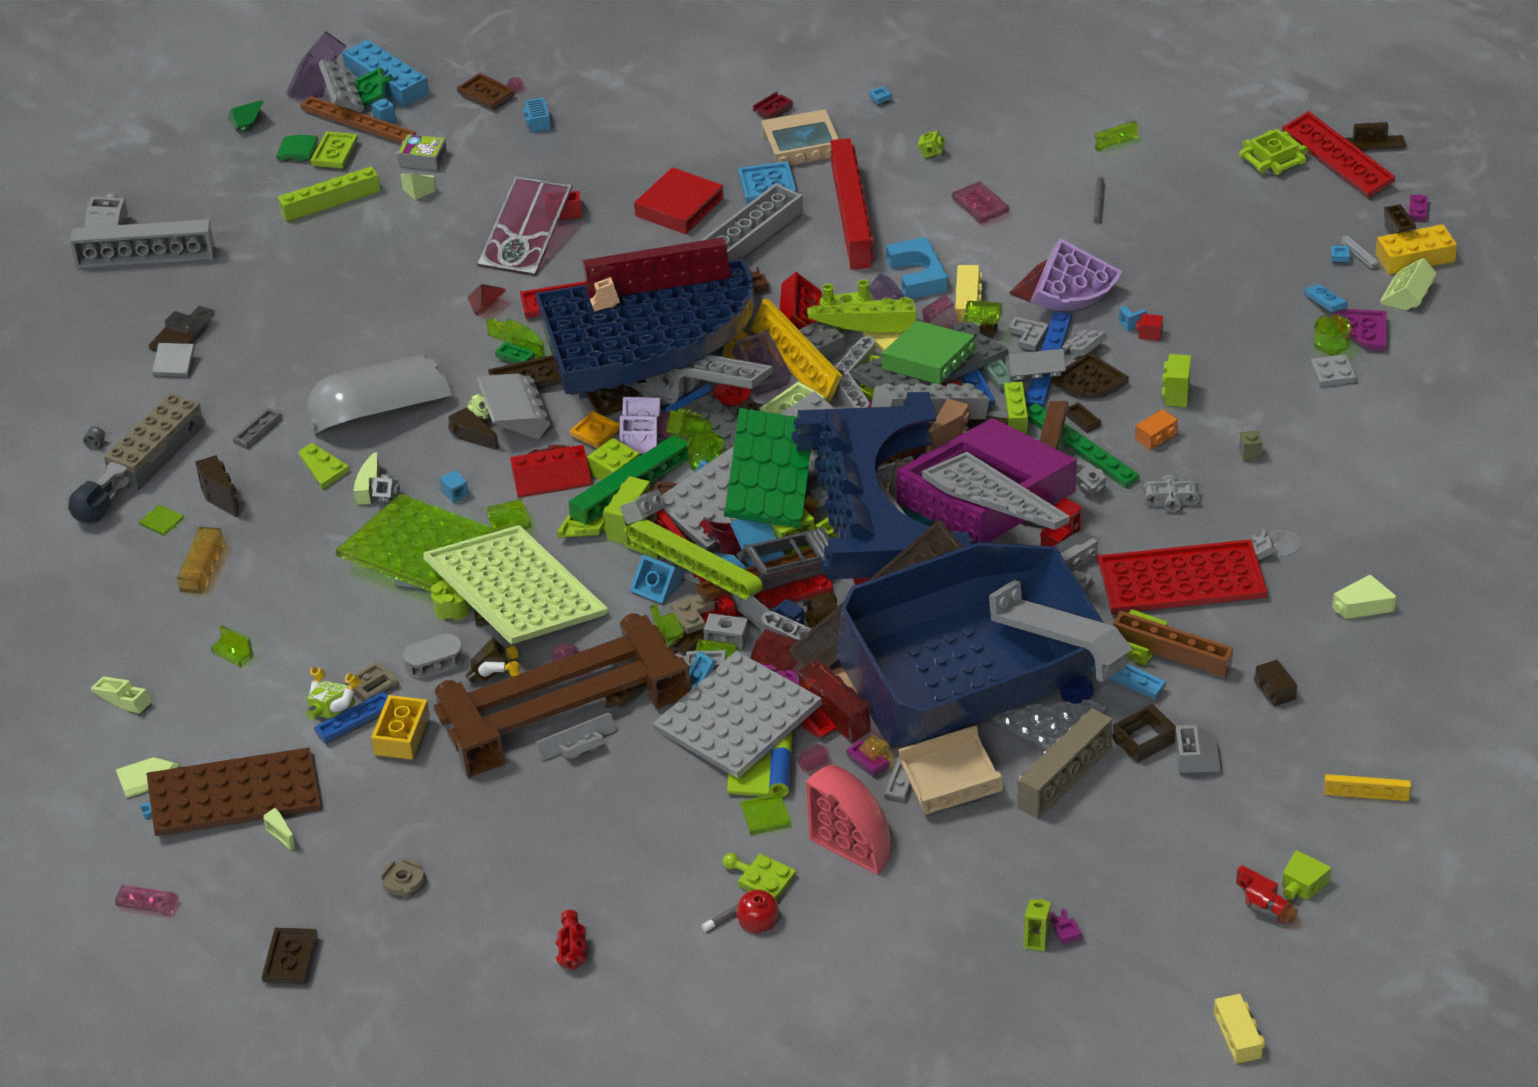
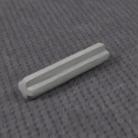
[1341,235,1379,269]

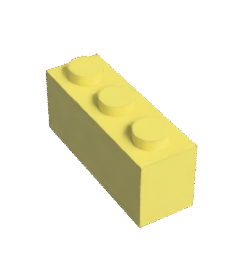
[1214,994,1265,1064]

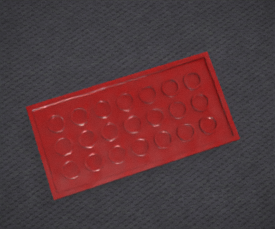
[1097,539,1267,614]

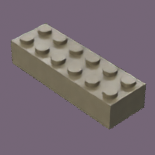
[1017,708,1112,819]

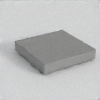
[152,343,195,377]

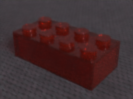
[798,659,871,744]

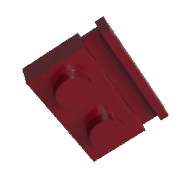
[753,92,793,119]

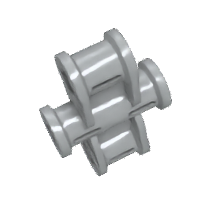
[1143,475,1200,513]

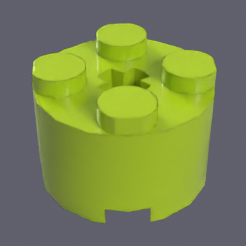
[431,579,471,621]

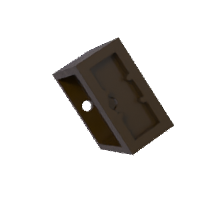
[1112,704,1176,763]

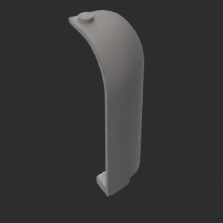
[308,354,452,435]

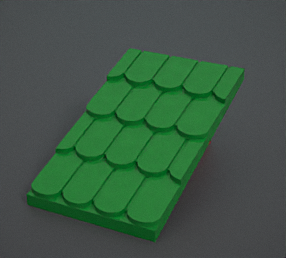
[724,408,811,529]

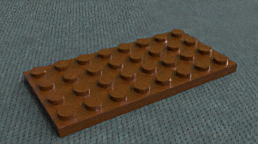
[146,747,321,836]

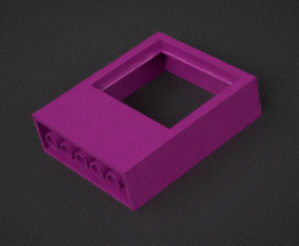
[897,418,1077,543]

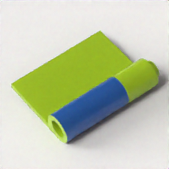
[727,733,793,797]

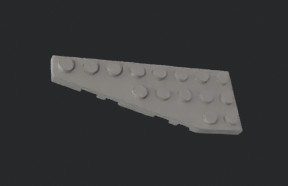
[922,452,1070,530]

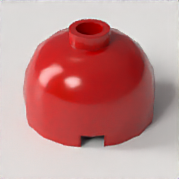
[736,889,779,934]

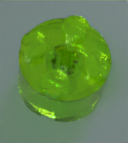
[1313,314,1351,356]
[687,431,725,471]

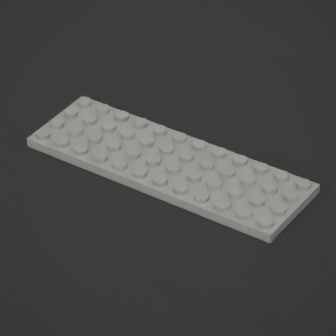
[662,391,835,551]

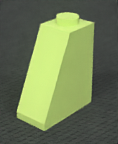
[1332,575,1397,619]

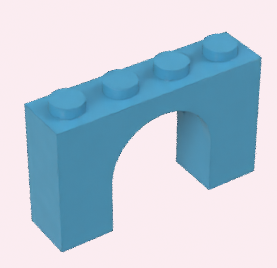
[886,237,950,299]

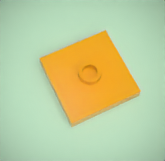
[569,411,620,449]

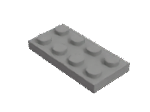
[319,59,364,113]

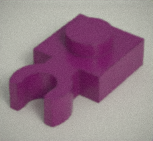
[1051,908,1082,945]

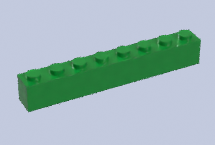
[569,435,690,525]

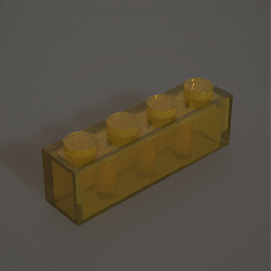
[177,527,225,594]

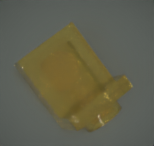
[859,735,893,761]

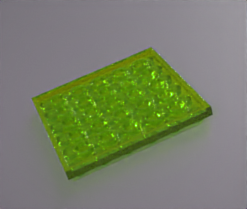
[336,494,496,592]

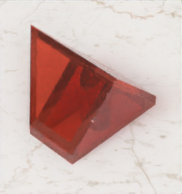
[467,284,506,316]

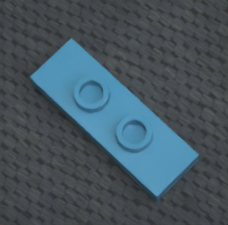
[1304,284,1348,313]

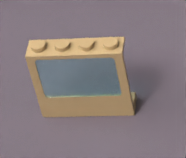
[761,109,839,166]

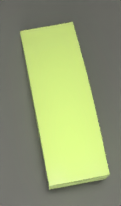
[354,453,380,505]
[90,676,153,714]

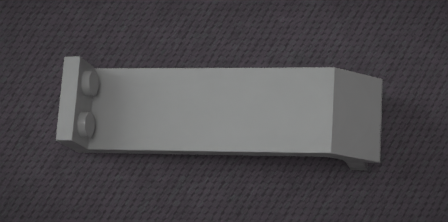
[989,580,1133,682]

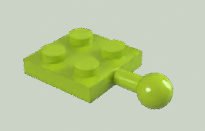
[722,853,796,901]

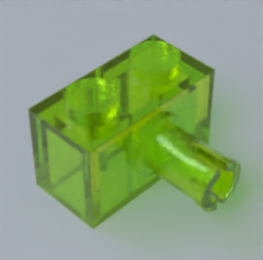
[666,408,712,442]

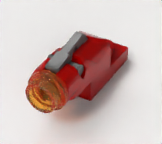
[1236,865,1298,924]

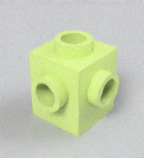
[467,393,490,421]

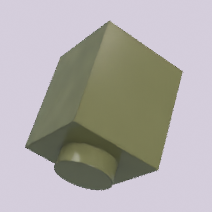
[1239,430,1263,461]

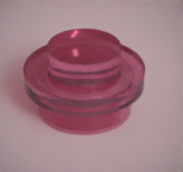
[507,77,523,92]

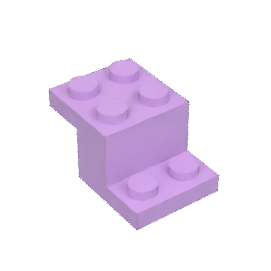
[620,397,661,453]

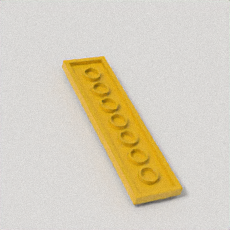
[750,299,842,404]

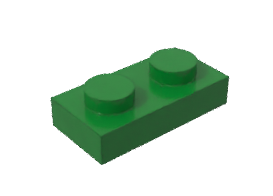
[495,342,535,363]

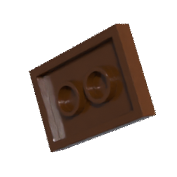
[457,73,515,110]

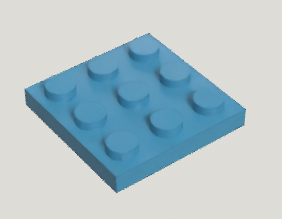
[738,161,796,203]

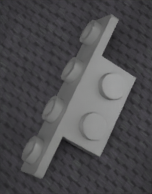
[536,713,616,760]

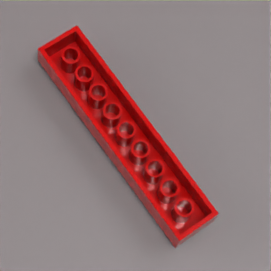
[830,138,874,270]

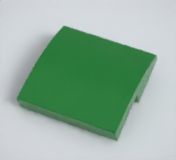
[276,135,318,163]

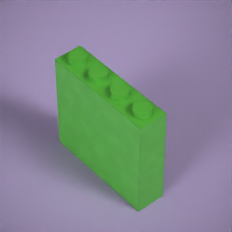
[881,321,976,384]

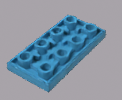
[730,519,794,591]

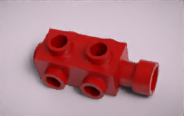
[555,909,587,971]

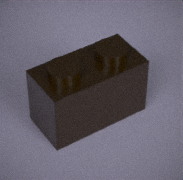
[1254,659,1297,707]

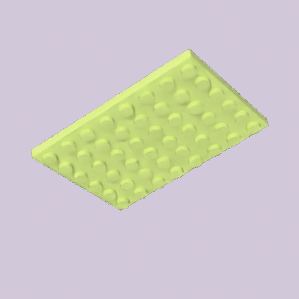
[423,525,608,644]

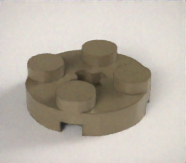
[381,859,424,898]

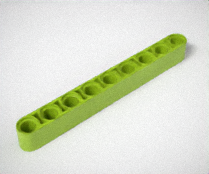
[626,519,763,599]

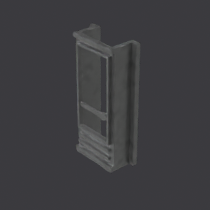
[737,526,830,589]

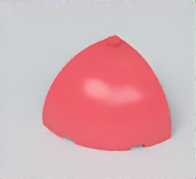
[806,765,892,875]

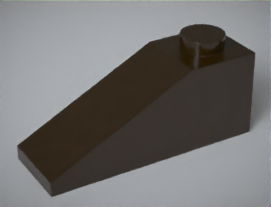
[1384,204,1416,234]
[448,407,499,450]

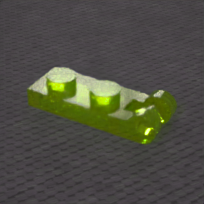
[1095,121,1138,151]

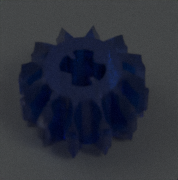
[1060,675,1094,707]

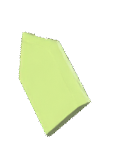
[115,757,180,799]

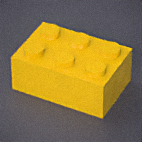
[371,695,430,760]

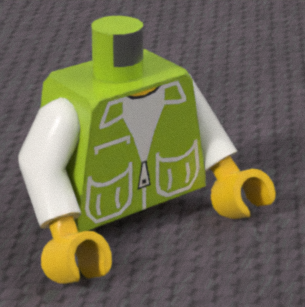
[306,666,361,720]

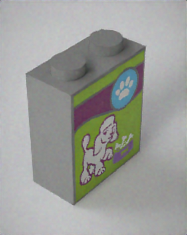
[396,134,447,171]

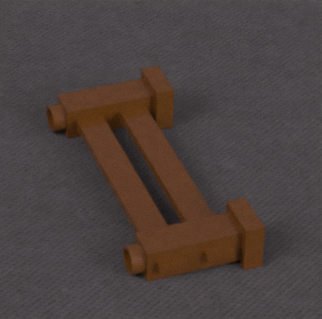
[433,613,692,778]

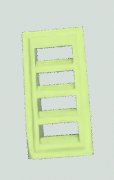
[263,808,295,851]

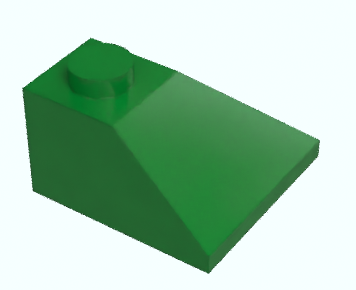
[228,100,263,132]

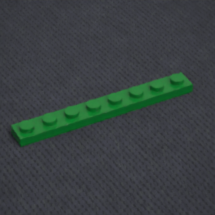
[1027,403,1139,489]

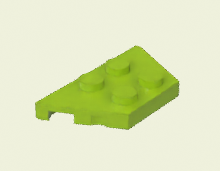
[557,515,605,538]

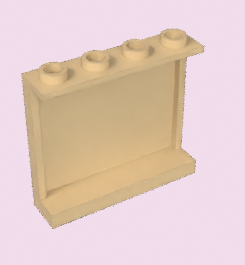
[898,726,1003,815]

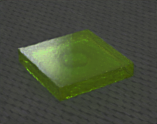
[740,793,791,836]

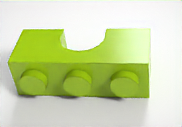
[1004,382,1028,434]

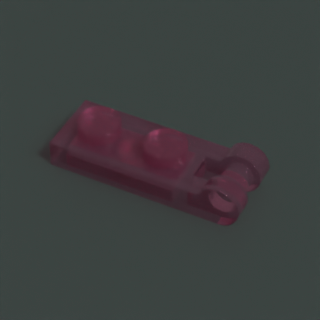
[114,885,179,916]

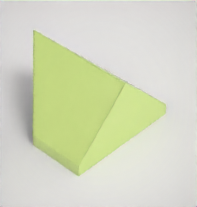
[401,173,436,200]

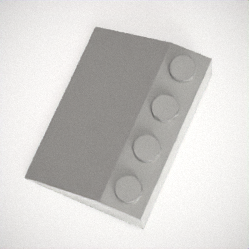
[477,374,550,440]

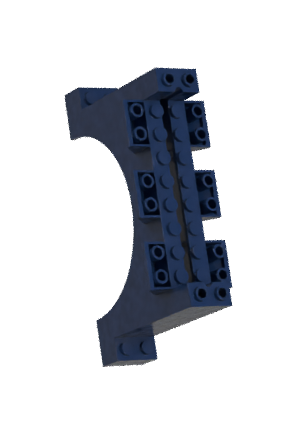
[791,392,971,580]

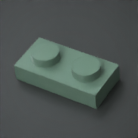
[984,359,1016,390]

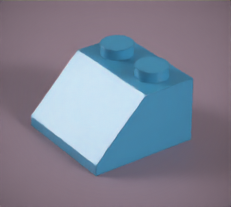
[630,554,685,604]

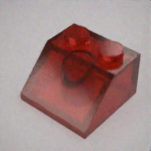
[750,629,798,672]

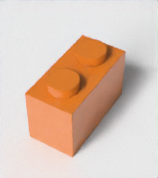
[1135,409,1178,450]

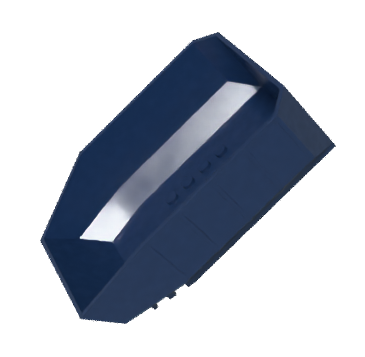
[836,543,1104,749]

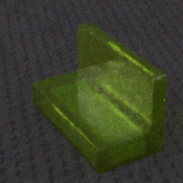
[650,604,683,642]
[210,625,254,668]

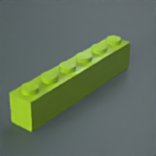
[277,166,380,222]

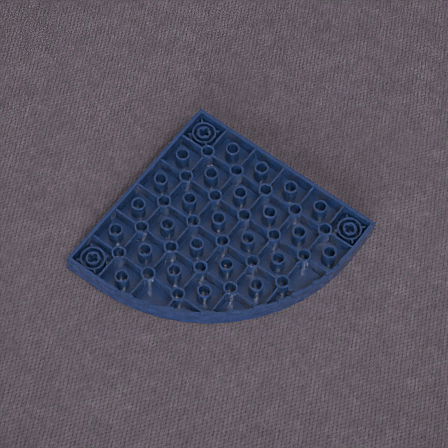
[535,259,755,399]

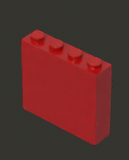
[634,167,724,234]

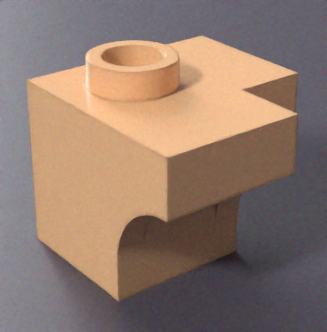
[590,277,620,312]

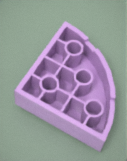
[1030,239,1122,311]

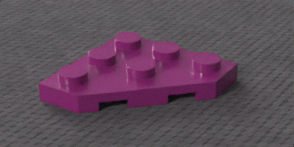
[1331,309,1386,351]

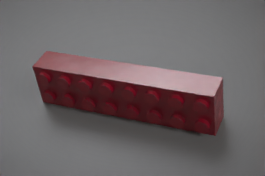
[583,237,730,301]

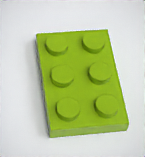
[311,131,358,169]

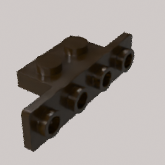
[1345,122,1406,150]

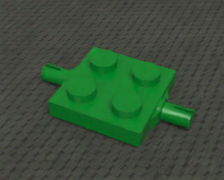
[355,67,394,107]

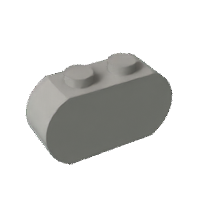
[403,634,463,679]

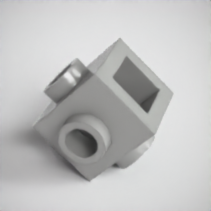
[1076,463,1106,498]
[372,475,400,502]

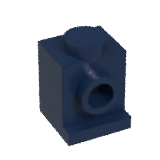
[774,599,805,625]

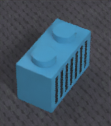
[522,98,551,133]

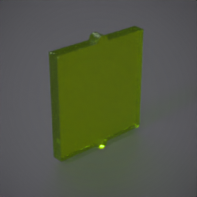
[139,505,184,536]

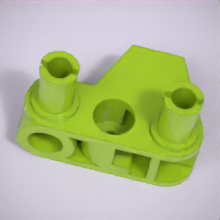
[820,279,873,331]

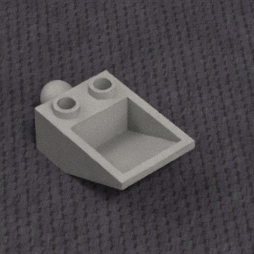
[84,193,128,227]

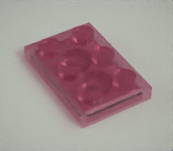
[952,181,1009,224]

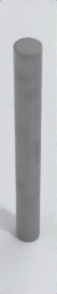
[1093,177,1104,223]

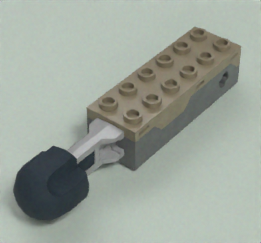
[68,393,204,523]

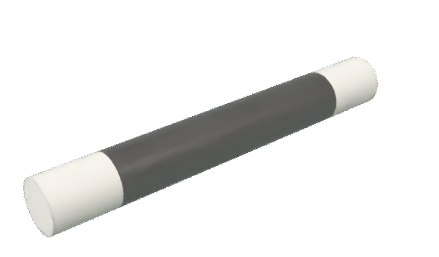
[701,905,737,932]

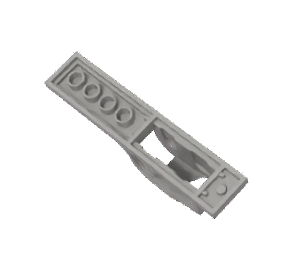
[629,355,773,405]

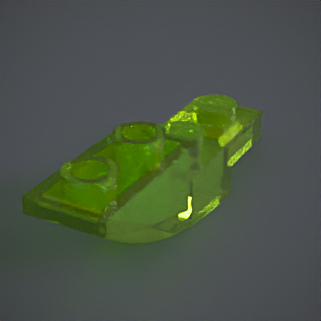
[486,318,545,358]

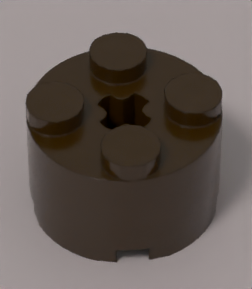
[803,592,838,629]

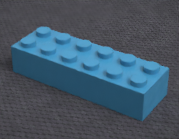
[342,39,429,107]

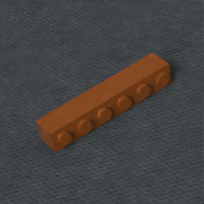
[1113,611,1233,677]

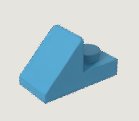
[689,651,717,689]

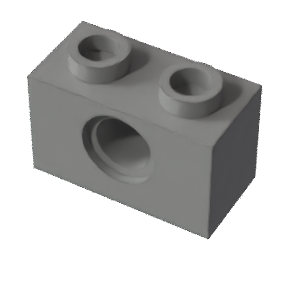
[620,489,666,524]
[704,613,749,649]

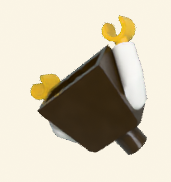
[465,637,520,683]

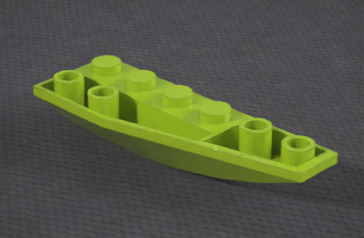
[807,297,916,333]

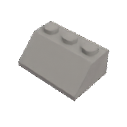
[1005,349,1066,381]

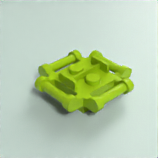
[1239,129,1309,175]

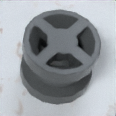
[83,426,106,449]

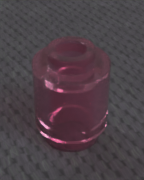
[797,744,829,771]

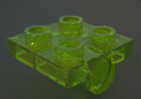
[485,498,532,532]

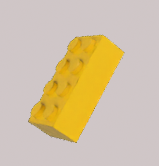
[1376,224,1457,274]

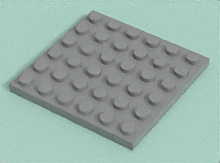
[652,651,823,779]

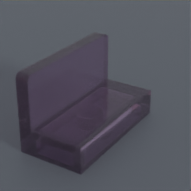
[869,273,905,300]

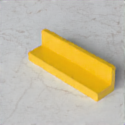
[1324,774,1411,801]

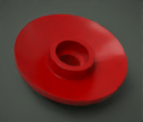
[713,383,750,406]

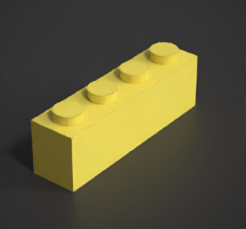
[955,265,982,323]

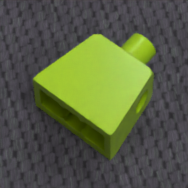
[1282,850,1332,900]
[1023,899,1051,951]

